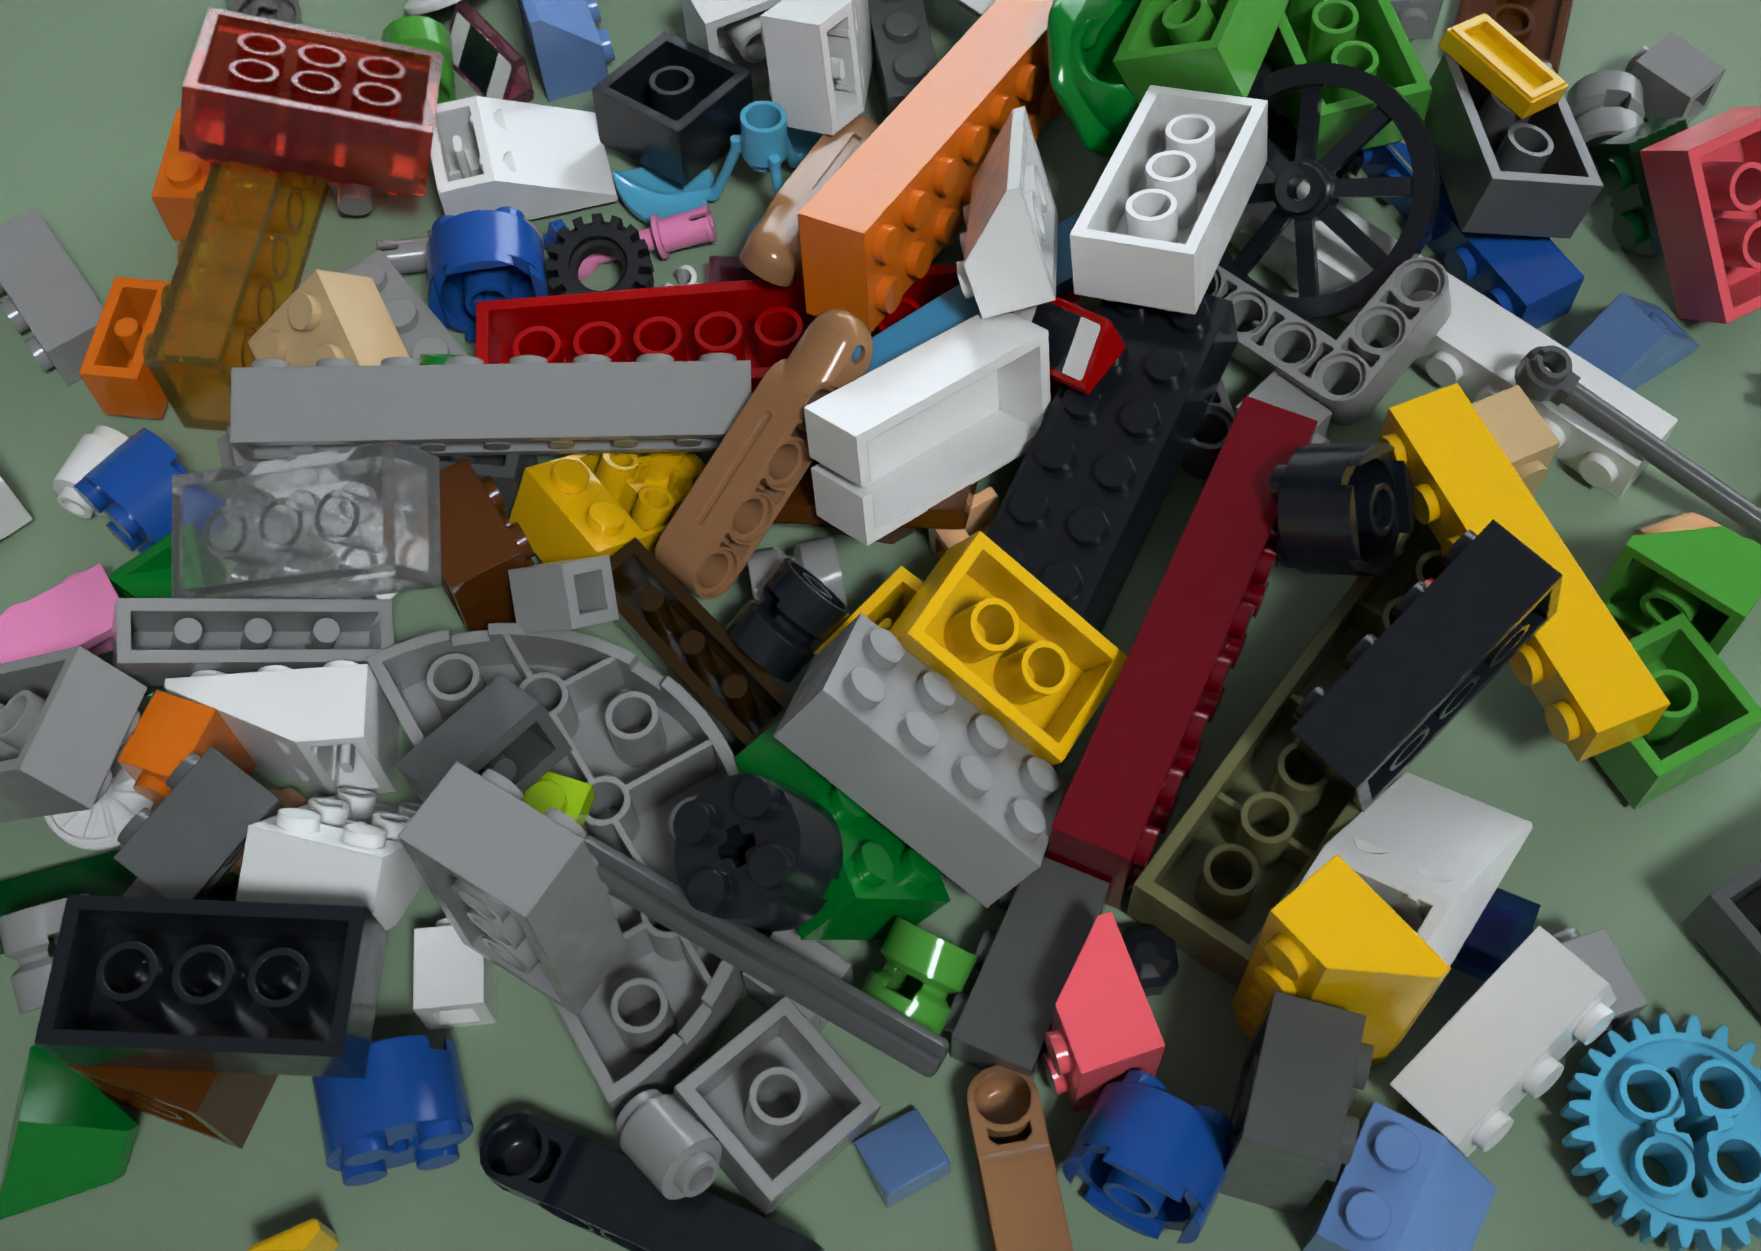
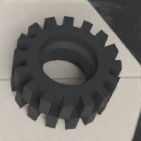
[545,213,654,295]

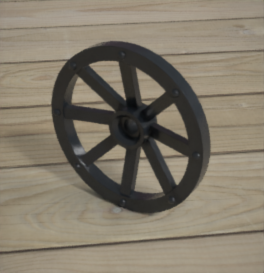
[1219,62,1440,319]

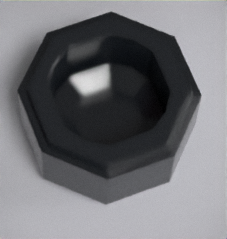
[1121,925,1179,996]

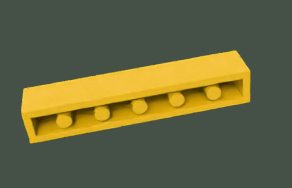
[1377,383,1671,763]

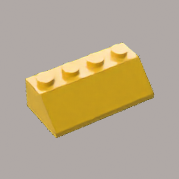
[1231,854,1451,1067]

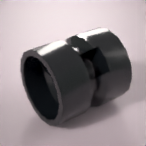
[726,558,850,682]

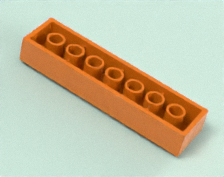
[798,0,1062,334]

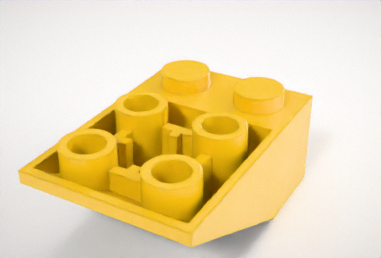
[509,452,706,563]

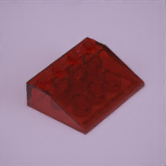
[179,7,444,196]

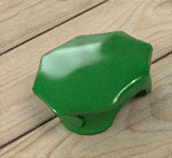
[1047,0,1142,160]

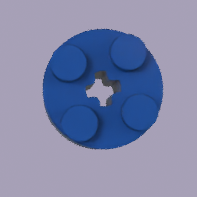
[426,207,548,343]
[73,428,229,554]
[312,1035,474,1186]
[1063,1070,1234,1244]

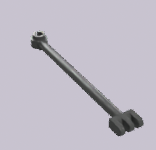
[1514,345,1761,540]

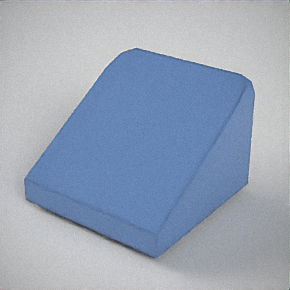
[854,1108,951,1208]

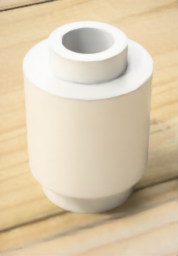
[52,426,129,519]

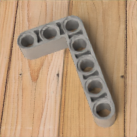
[1206,257,1451,426]

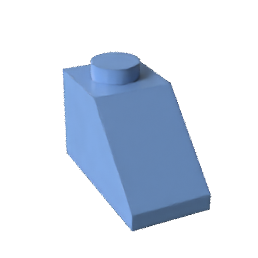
[1568,293,1700,390]

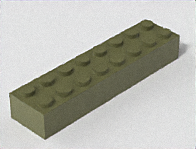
[1127,515,1447,988]

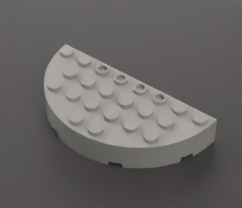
[366,623,761,1118]

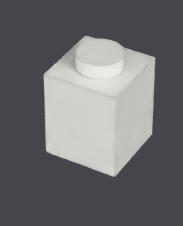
[413,918,497,1030]

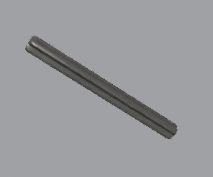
[584,836,949,1077]

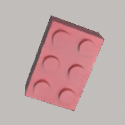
[1639,106,1761,324]

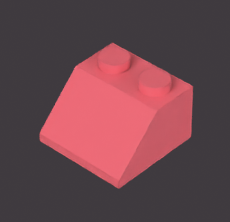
[1041,911,1165,1112]

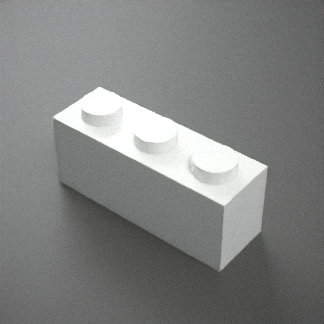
[1390,925,1616,1158]

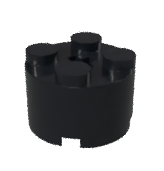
[1270,442,1414,577]
[673,774,843,931]

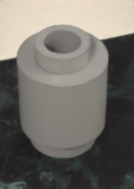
[615,1089,722,1200]

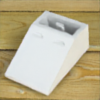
[760,0,874,136]
[421,96,618,220]
[164,660,399,796]
[1299,772,1533,998]
[236,787,425,931]

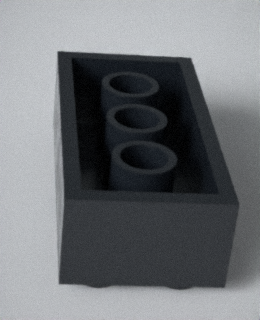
[1291,519,1563,813]
[34,894,388,1079]

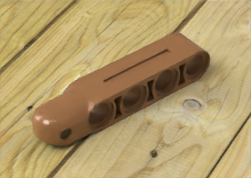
[739,114,879,287]
[655,309,873,600]
[967,1065,1073,1251]

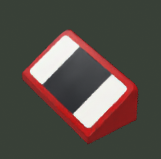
[1011,296,1126,395]

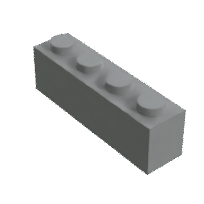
[112,598,394,686]

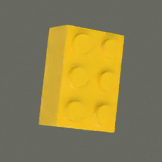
[889,531,1128,766]

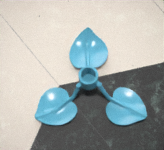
[613,101,863,276]

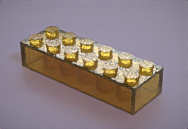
[143,78,330,431]

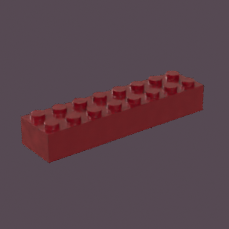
[1047,395,1318,909]

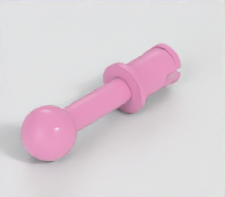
[578,204,717,280]

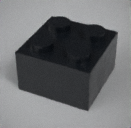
[592,31,754,186]

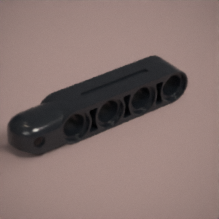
[480,1113,824,1251]

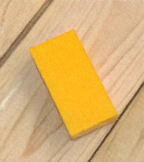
[1438,13,1569,119]

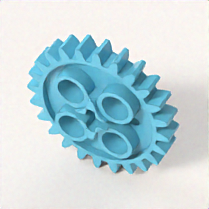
[1560,1013,1761,1251]

